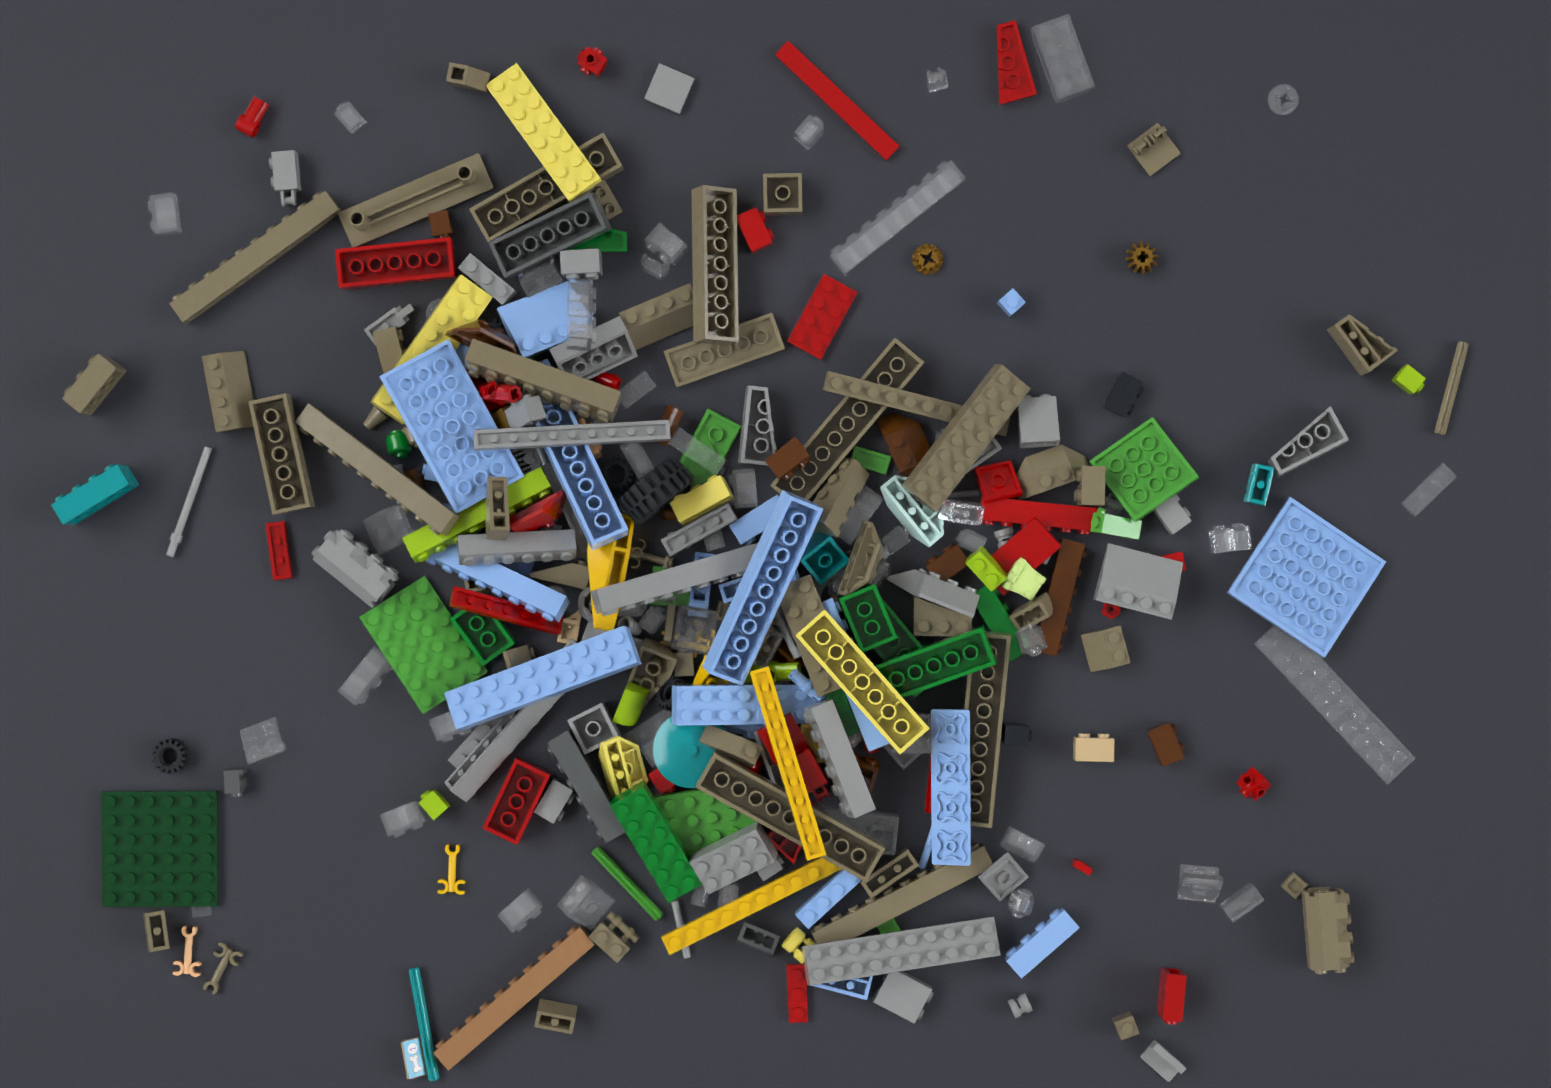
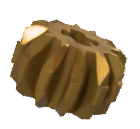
[1125,241,1158,275]

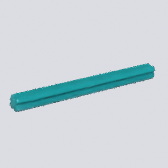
[409,967,439,1081]

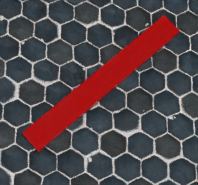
[775,41,900,161]

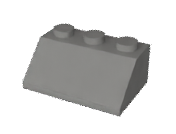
[916,571,980,618]

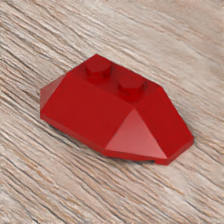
[509,490,567,533]

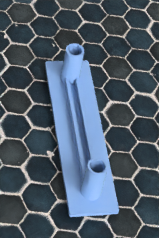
[931,709,971,866]

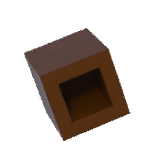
[428,210,454,239]

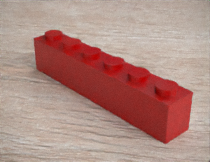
[978,497,1097,535]

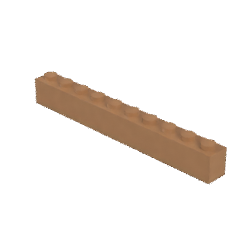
[433,925,595,1071]

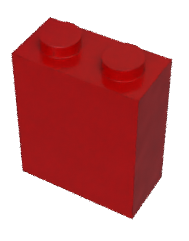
[1157,967,1187,1025]

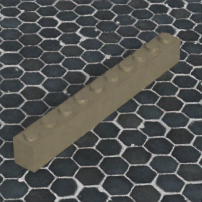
[169,191,341,324]
[295,403,460,536]
[811,843,993,944]

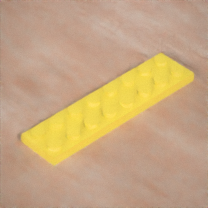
[486,63,602,202]

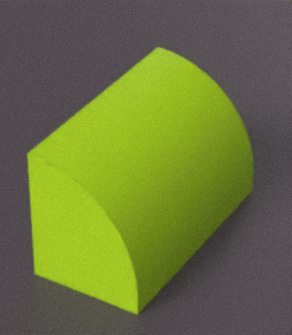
[612,682,650,726]

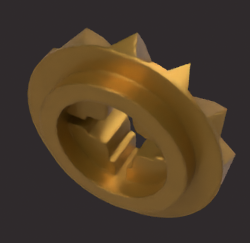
[912,243,943,275]

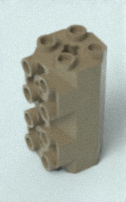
[1301,886,1354,974]

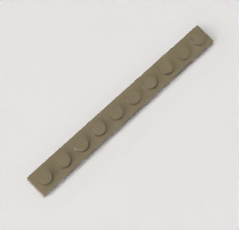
[823,371,1010,436]

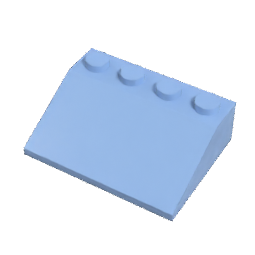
[497,281,593,358]

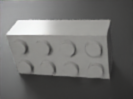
[689,821,778,894]

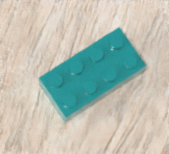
[51,463,139,525]

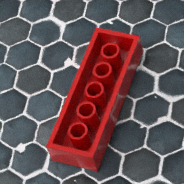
[335,237,457,290]

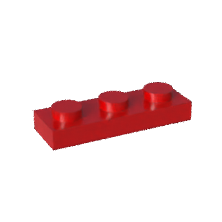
[786,963,808,1023]

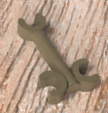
[203,942,244,995]

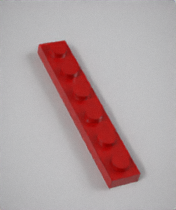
[449,586,563,635]

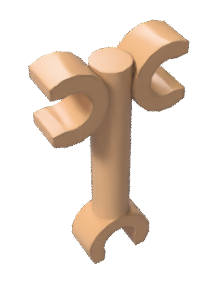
[173,925,202,977]

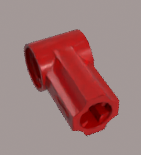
[235,96,270,138]

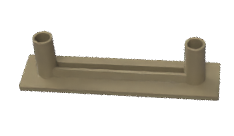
[338,153,494,247]

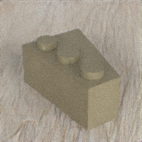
[1327,314,1398,376]
[912,597,972,636]

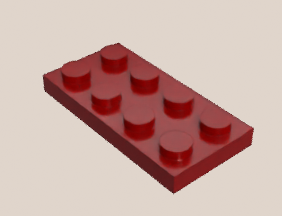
[787,274,858,360]

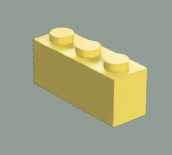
[670,475,734,526]

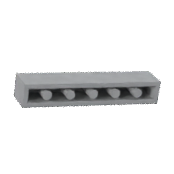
[457,529,577,566]

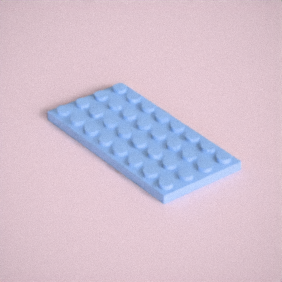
[379,339,524,514]

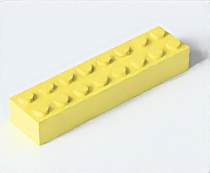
[370,275,493,424]
[795,610,930,754]

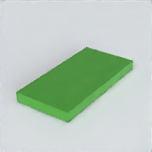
[680,409,742,487]

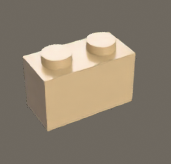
[1073,733,1114,762]

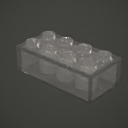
[1030,14,1095,104]

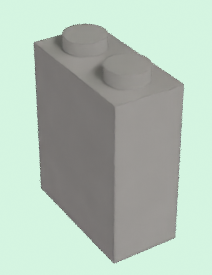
[1016,394,1060,448]
[873,971,933,1024]

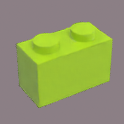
[966,545,1007,592]

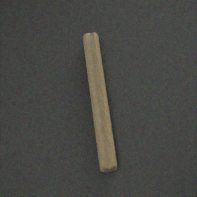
[1434,341,1469,435]

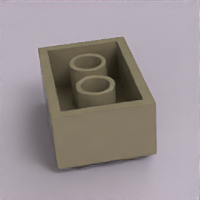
[62,353,127,415]

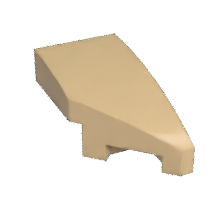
[557,610,582,644]

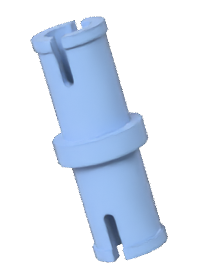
[788,668,824,703]

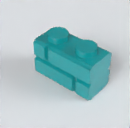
[1243,464,1275,506]

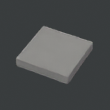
[644,63,695,115]
[978,852,1029,902]

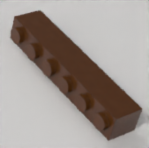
[1032,538,1087,656]

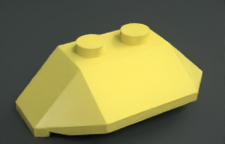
[598,736,648,798]

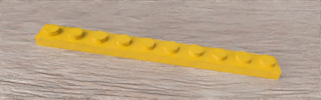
[749,666,826,861]
[660,857,841,955]

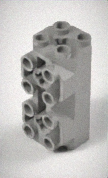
[311,529,399,608]

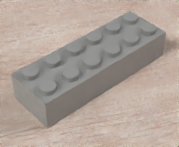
[803,699,876,818]

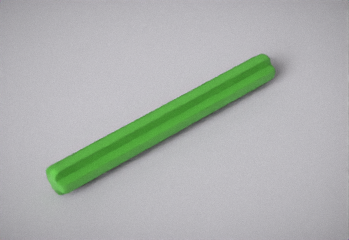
[592,846,663,921]

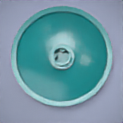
[653,716,729,788]

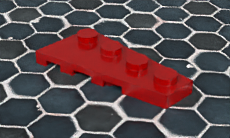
[996,20,1037,106]

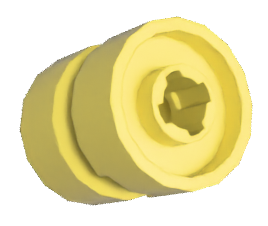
[781,927,816,964]

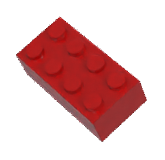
[482,757,552,845]

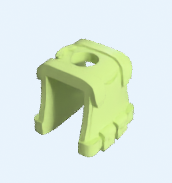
[1002,557,1046,601]

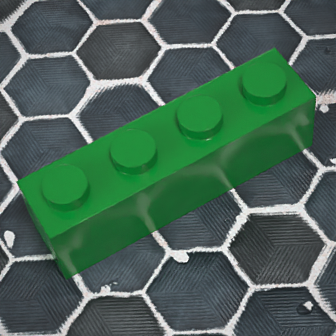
[975,585,1030,662]

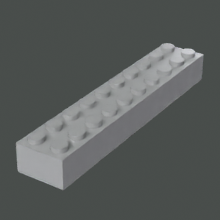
[590,543,758,616]
[801,917,1000,986]

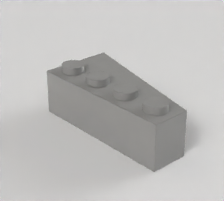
[738,385,776,466]
[1267,406,1349,478]

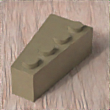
[813,458,870,537]

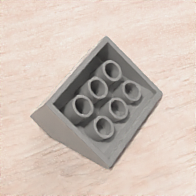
[1093,543,1183,620]

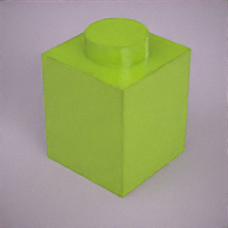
[1391,364,1426,395]
[419,788,451,820]

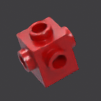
[577,46,608,78]
[1236,766,1271,802]

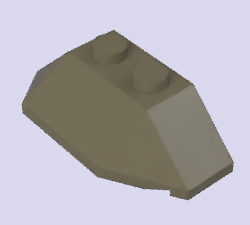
[1017,444,1089,500]
[837,521,884,596]

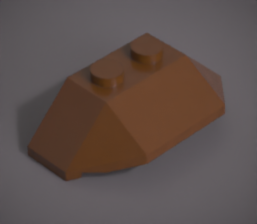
[445,320,518,355]
[876,413,930,477]

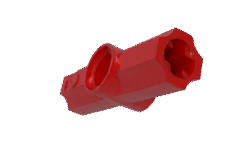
[475,381,522,405]

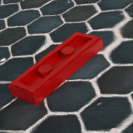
[265,521,293,581]

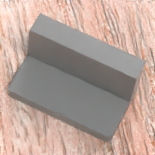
[1140,1039,1187,1082]

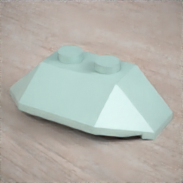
[880,475,944,547]

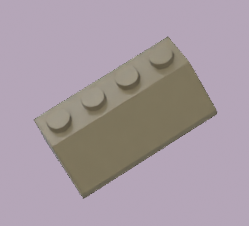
[619,283,693,350]
[202,351,254,433]

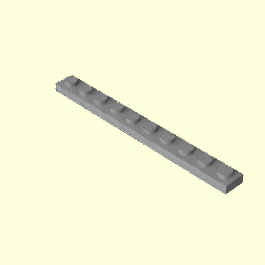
[473,420,671,451]

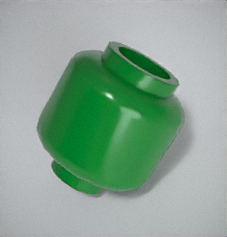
[386,430,413,459]

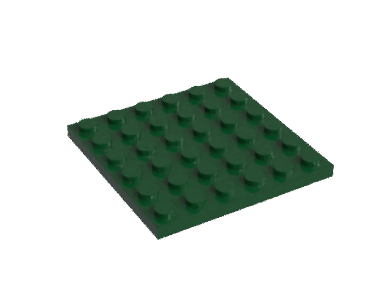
[101,790,219,907]

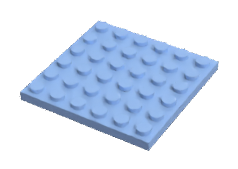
[1227,497,1386,658]

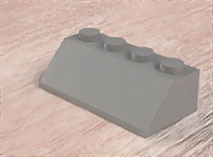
[549,316,638,380]

